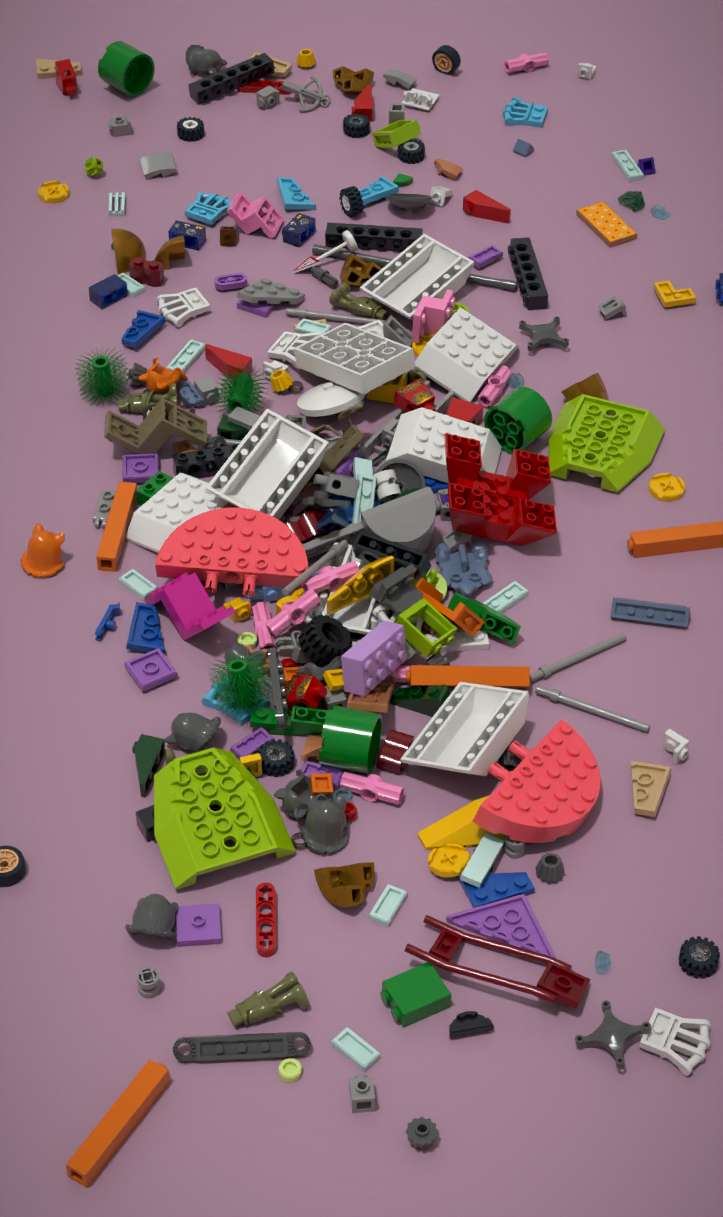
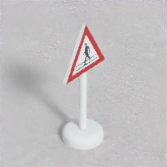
[292,230,358,274]

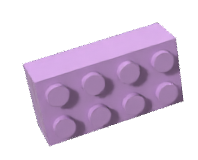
[341,620,407,696]

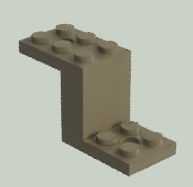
[104,398,207,454]
[296,422,364,473]

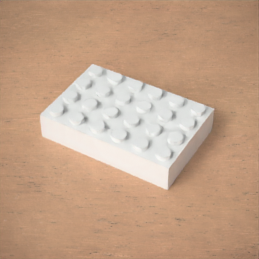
[294,323,416,394]

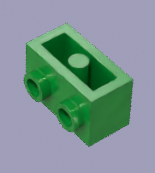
[136,471,173,506]

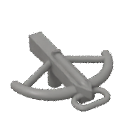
[281,75,330,112]

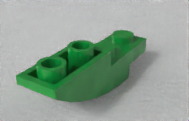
[448,592,521,644]
[250,706,328,736]

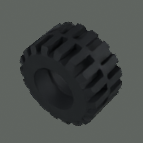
[298,614,353,667]

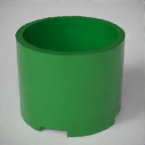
[98,41,155,96]
[484,387,552,454]
[319,705,382,775]

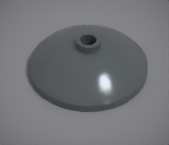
[386,193,433,212]
[374,459,426,502]

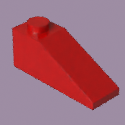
[351,84,373,122]
[463,190,511,224]
[205,344,252,379]

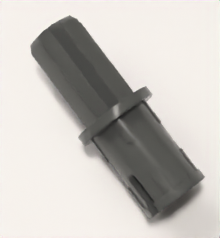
[310,265,339,288]

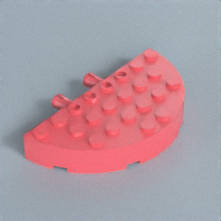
[155,507,309,597]
[472,719,601,843]

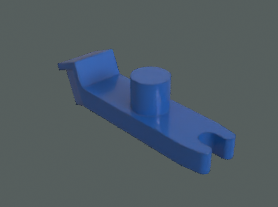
[95,602,120,641]

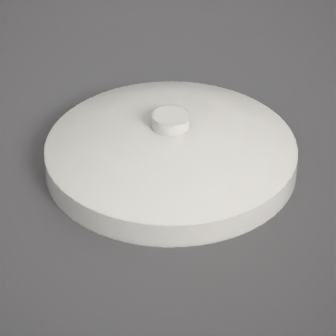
[297,381,366,417]

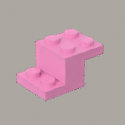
[227,191,284,239]
[412,289,456,343]

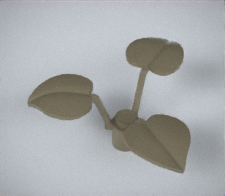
[310,401,364,436]

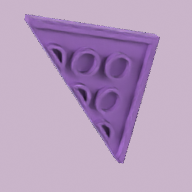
[446,894,556,958]

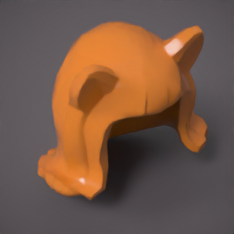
[138,357,188,394]
[20,523,65,578]

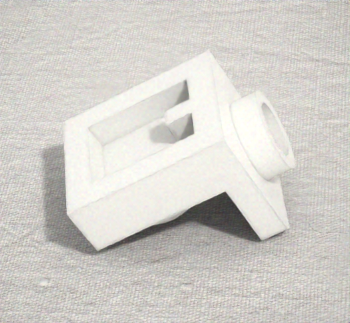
[577,63,596,80]
[430,186,453,206]
[262,360,289,379]
[663,729,689,765]

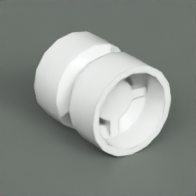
[373,469,401,502]

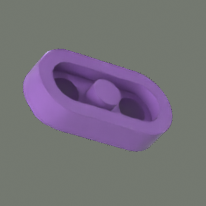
[214,273,247,291]

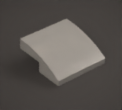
[140,152,177,179]

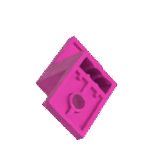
[145,573,235,640]

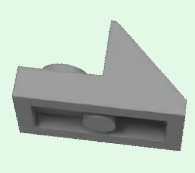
[383,315,413,347]

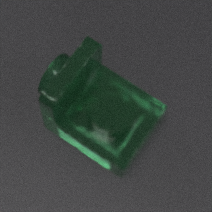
[618,191,645,212]

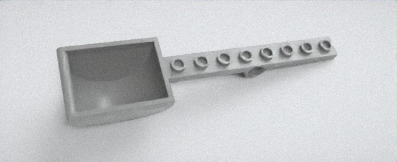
[223,487,436,590]

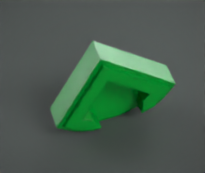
[393,174,413,187]

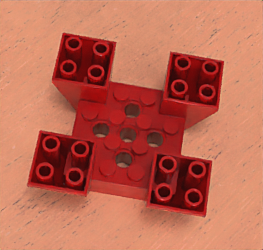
[444,433,557,546]

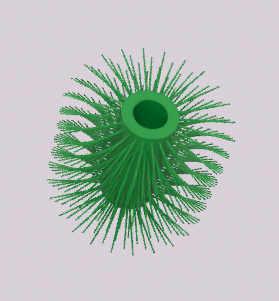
[75,346,131,406]
[214,361,268,416]
[208,648,273,719]

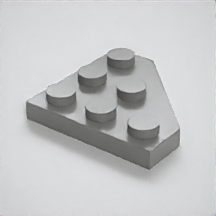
[237,278,305,304]

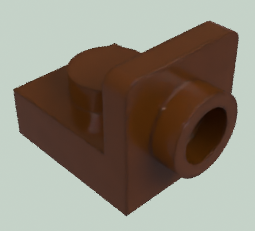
[220,226,238,246]

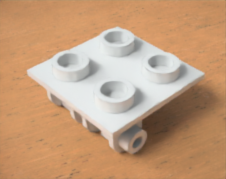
[401,88,440,111]

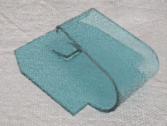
[651,205,671,220]

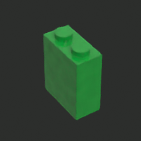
[380,962,451,1028]

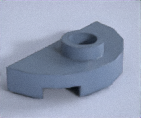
[180,381,205,406]

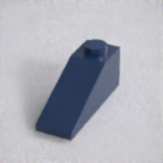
[315,508,350,535]

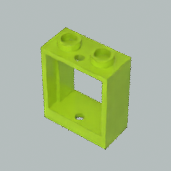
[372,120,421,148]
[395,598,457,658]

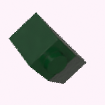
[132,734,165,797]

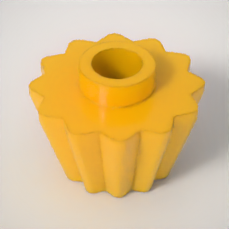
[296,49,316,68]
[270,369,294,392]

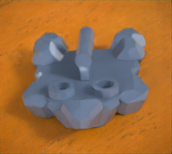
[434,542,493,597]

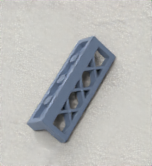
[610,597,690,627]

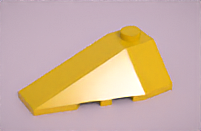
[327,556,394,615]
[417,795,505,850]

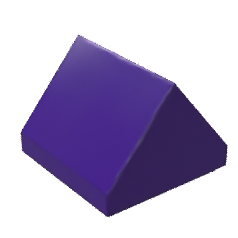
[637,157,656,174]

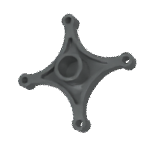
[519,316,569,351]
[291,491,351,510]
[575,1000,651,1069]

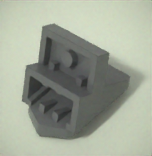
[369,564,423,614]

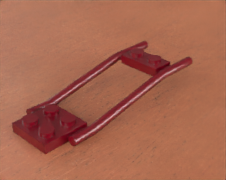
[404,915,590,1009]

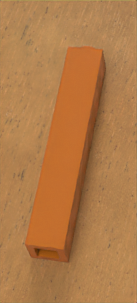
[96,482,137,572]
[627,521,723,558]
[405,665,530,688]
[66,1059,170,1188]

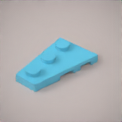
[359,176,399,206]
[277,177,316,210]

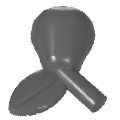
[224,643,267,681]

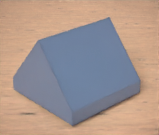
[513,139,534,157]

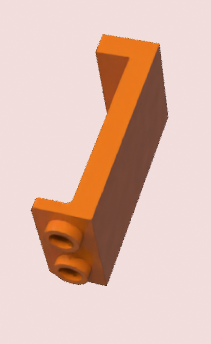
[415,578,485,638]

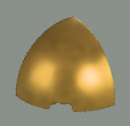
[333,66,374,93]
[111,229,146,274]
[155,235,185,270]
[340,254,382,286]
[561,373,609,401]
[314,862,374,907]

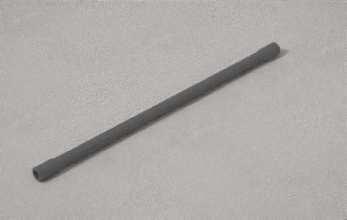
[312,244,517,291]

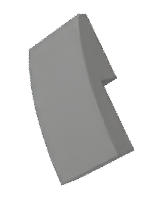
[383,70,417,89]

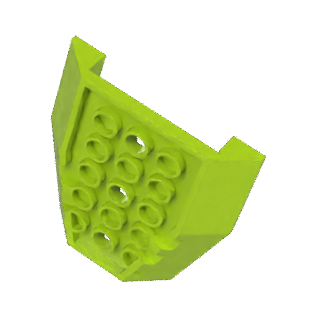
[548,394,665,493]
[154,747,296,890]

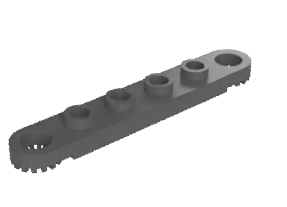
[268,647,289,729]
[173,1032,311,1062]

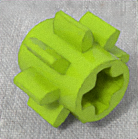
[84,157,103,177]

